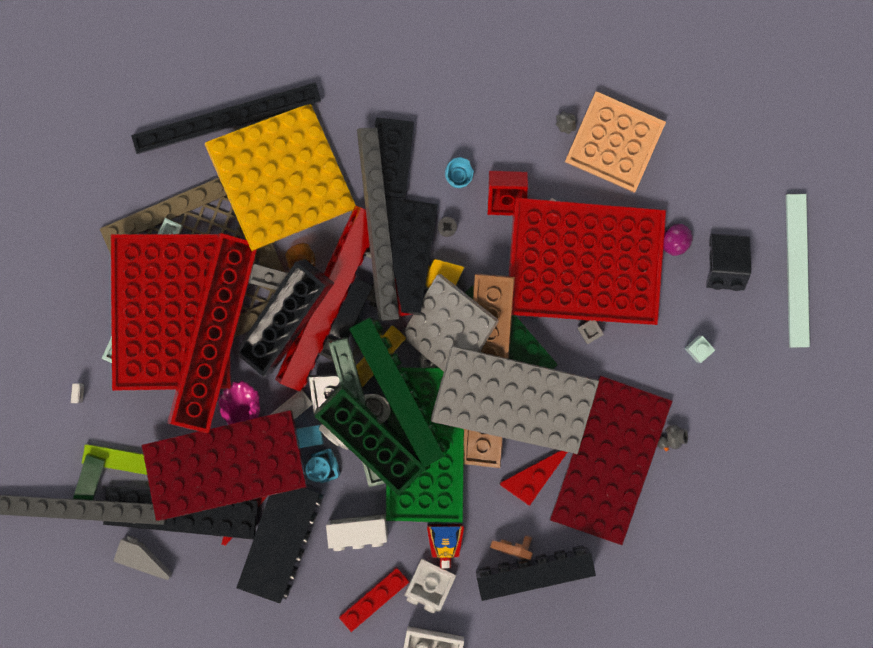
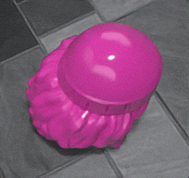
[218,381,260,425]

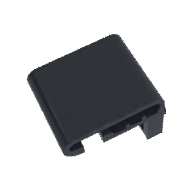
[706,233,752,291]

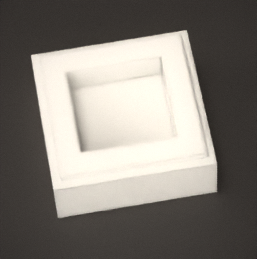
[71,383,84,404]

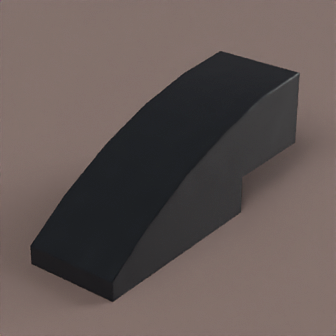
[330,277,373,339]

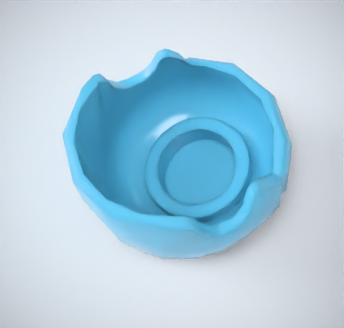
[445,157,474,188]

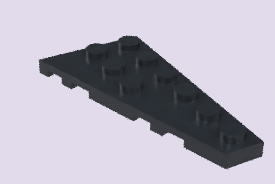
[385,196,438,315]

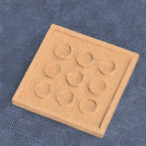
[565,91,666,193]

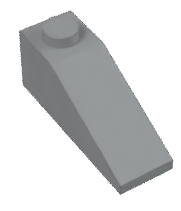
[113,536,173,580]

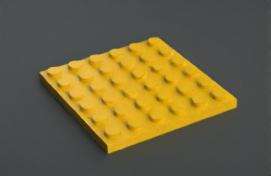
[205,104,356,251]

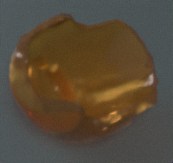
[285,242,316,270]

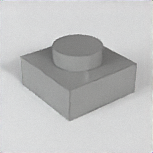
[577,320,604,344]

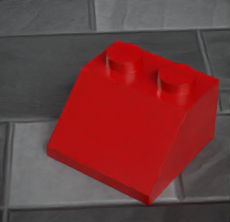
[487,171,528,216]

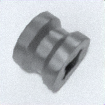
[438,217,457,237]

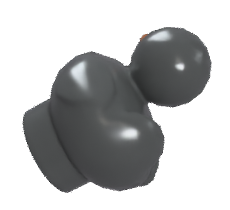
[658,425,688,452]

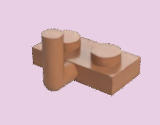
[490,536,533,560]

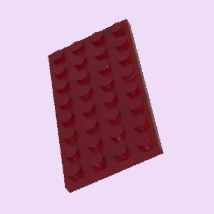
[549,376,673,545]
[142,410,308,521]

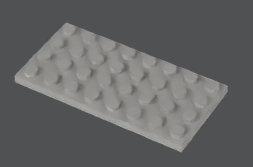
[431,345,599,454]

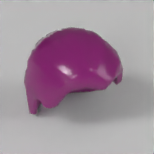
[663,224,693,256]

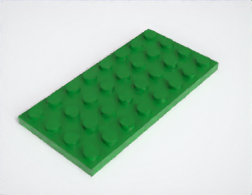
[386,367,464,523]

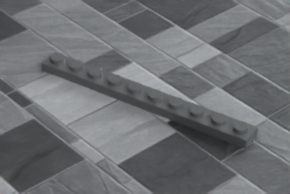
[357,128,399,321]
[0,495,166,525]

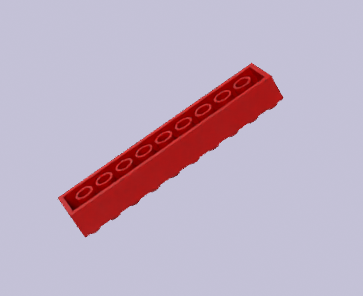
[167,233,257,433]

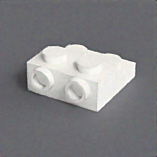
[404,559,456,613]

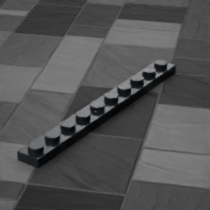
[131,82,321,154]

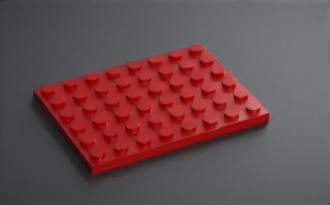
[509,198,666,325]
[111,234,231,391]

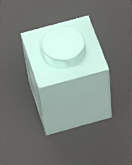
[684,336,715,363]

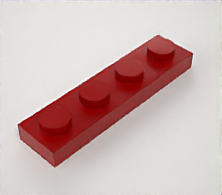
[339,567,410,632]

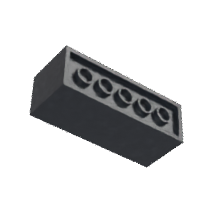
[236,484,324,604]

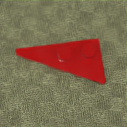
[499,451,568,506]

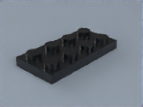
[375,117,414,198]

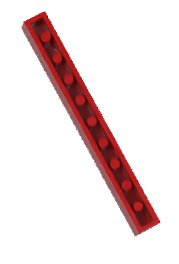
[275,206,370,392]

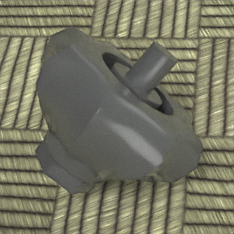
[555,111,577,134]

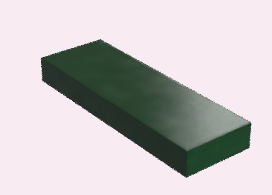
[73,453,106,500]

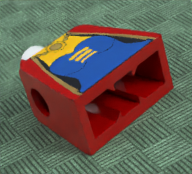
[427,524,464,568]

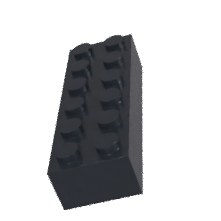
[235,259,334,377]
[476,545,596,601]

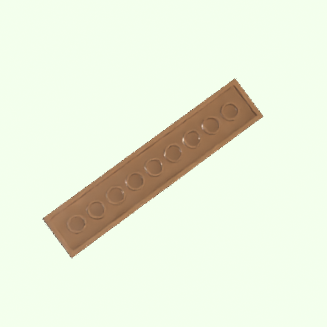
[464,274,515,468]

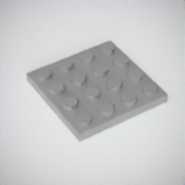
[402,274,499,371]

